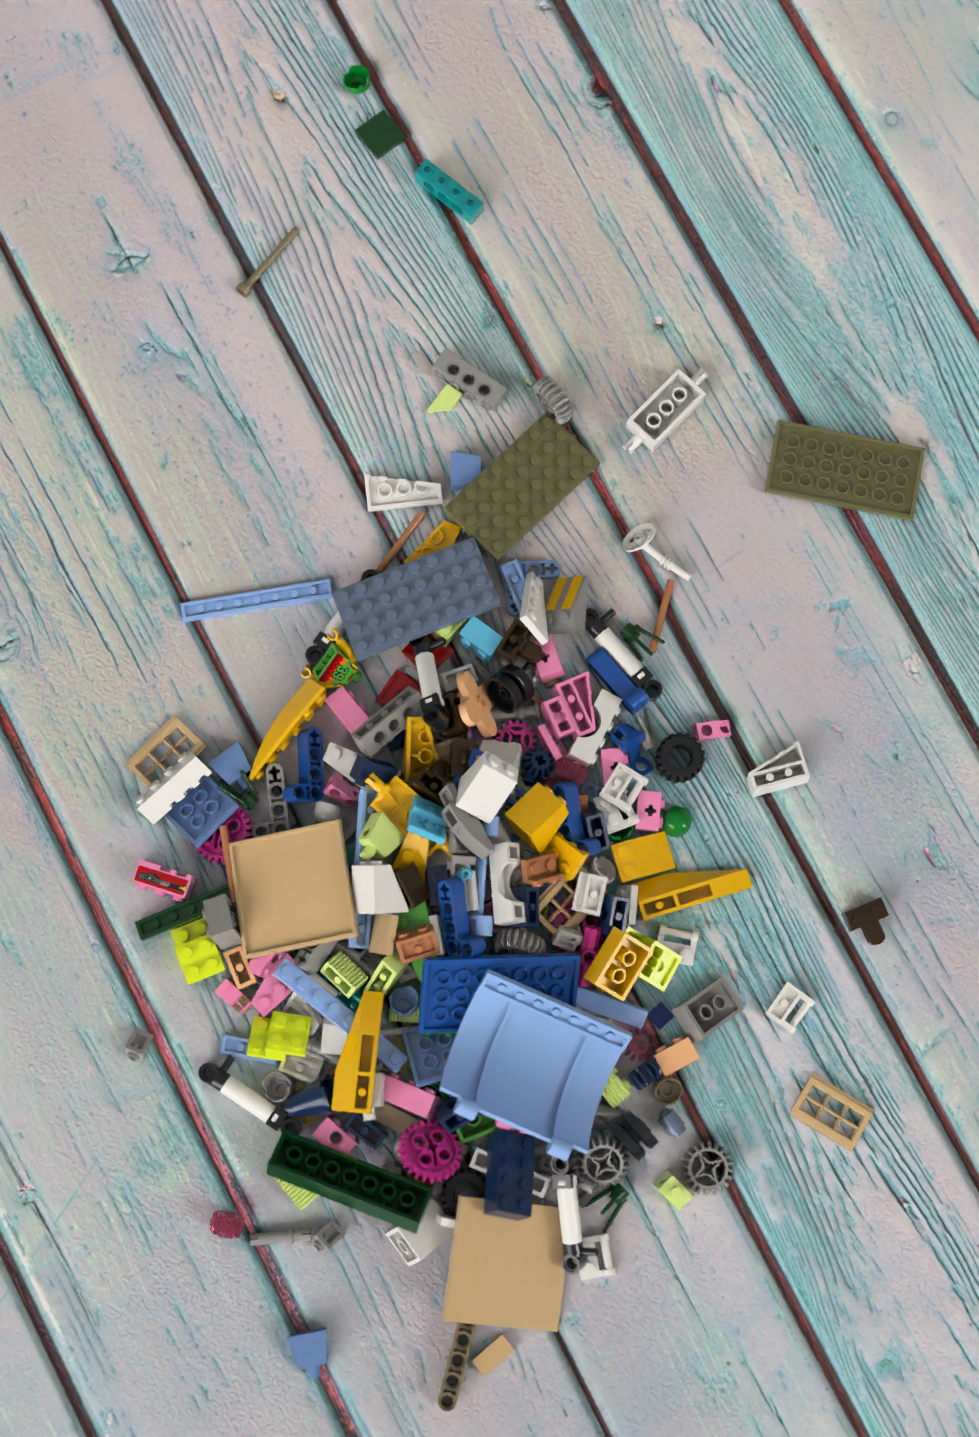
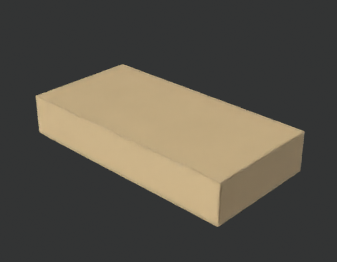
[471,1334,515,1377]

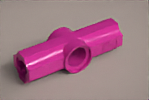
[577,925,601,987]

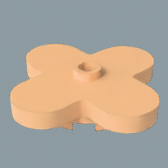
[456,671,497,738]

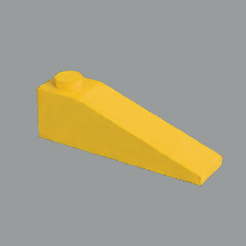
[401,717,439,783]

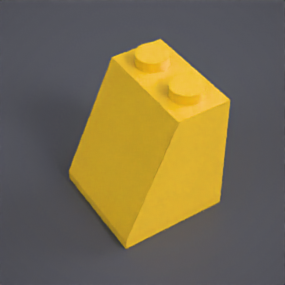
[505,783,569,854]

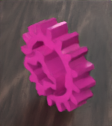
[495,719,537,758]

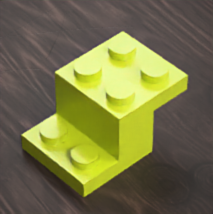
[171,918,226,985]
[625,925,683,992]
[246,1011,312,1062]

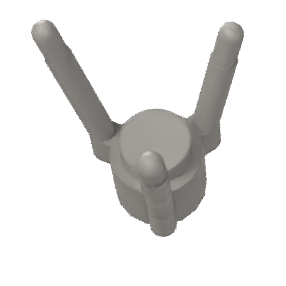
[617,708,657,752]

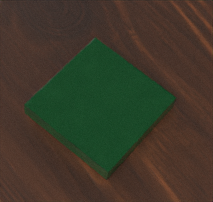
[355,110,406,160]

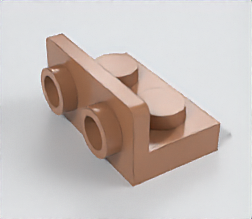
[521,852,565,887]
[395,924,441,964]

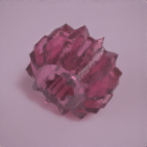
[554,757,588,786]
[624,1028,655,1062]
[210,1210,245,1239]

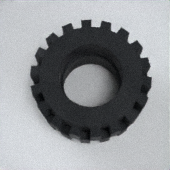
[654,733,705,783]
[441,1167,486,1217]

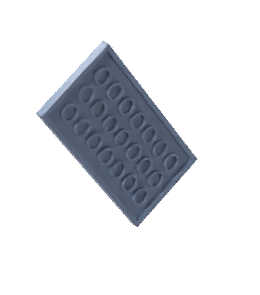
[331,537,501,662]

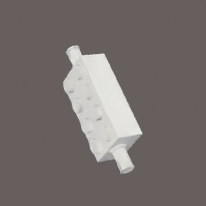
[623,368,708,454]

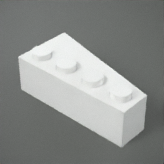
[323,742,402,790]
[134,751,212,825]

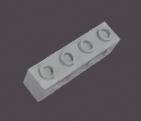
[433,348,507,412]
[350,686,423,757]

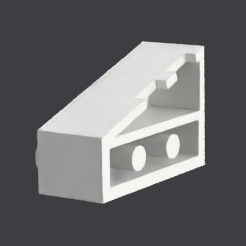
[747,741,810,797]

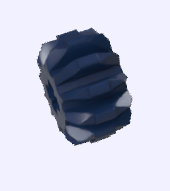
[521,747,554,781]
[628,1059,663,1090]

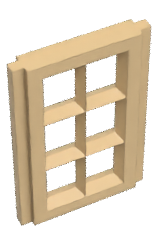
[125,715,207,787]
[539,866,608,936]
[789,1073,874,1151]

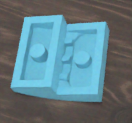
[407,795,447,845]

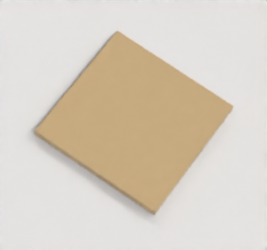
[228,819,359,960]
[442,1195,565,1332]

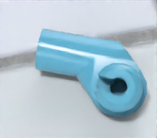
[454,866,473,882]

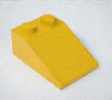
[610,831,676,885]

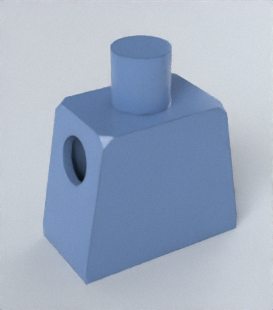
[451,451,488,491]
[208,742,253,791]
[288,1327,328,1379]

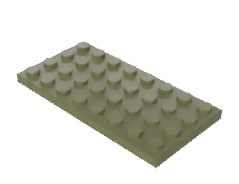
[443,412,600,562]
[764,420,925,521]

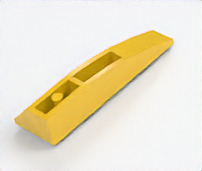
[249,678,328,783]
[631,869,753,922]
[331,991,384,1114]

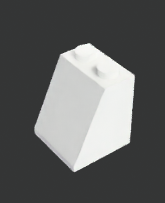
[474,739,523,794]
[456,751,519,824]
[352,861,408,914]
[386,1199,454,1267]

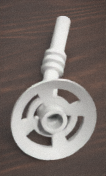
[622,523,692,581]

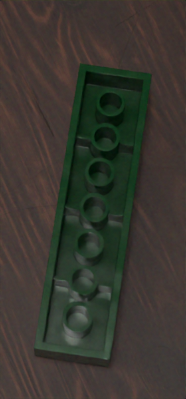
[267,1130,433,1234]

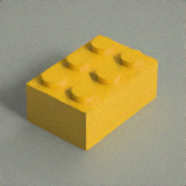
[583,926,654,1001]

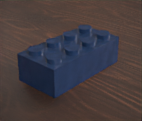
[484,1129,535,1221]

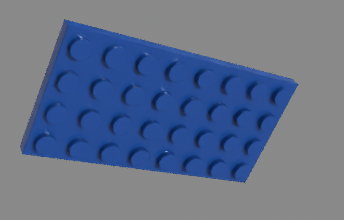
[418,952,581,1033]

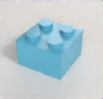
[459,616,503,664]

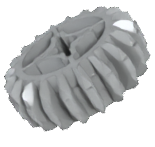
[533,376,574,425]
[493,928,546,955]
[576,1133,630,1188]
[680,1140,734,1196]

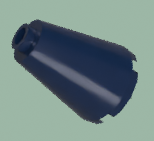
[284,1074,340,1117]

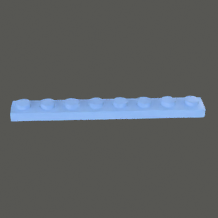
[272,958,408,1074]

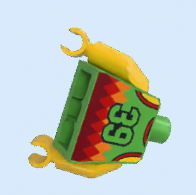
[301,628,362,689]

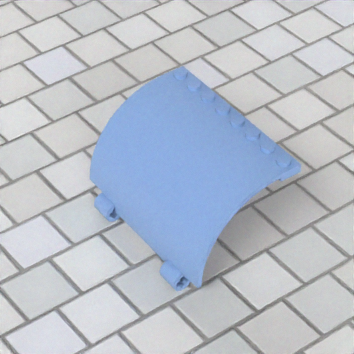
[439,969,632,1161]

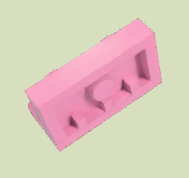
[534,724,568,764]

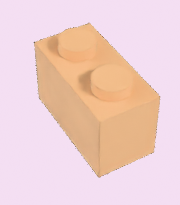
[223,945,260,990]
[652,1035,700,1077]

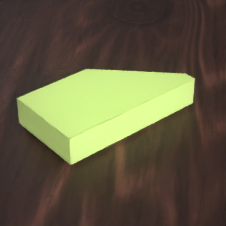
[427,383,462,414]

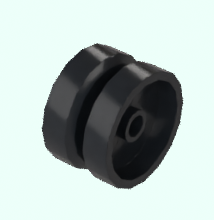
[485,664,535,714]
[609,1110,659,1161]

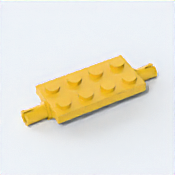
[364,772,452,857]

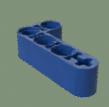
[585,647,650,715]
[283,727,324,804]
[552,780,601,856]
[438,876,486,958]

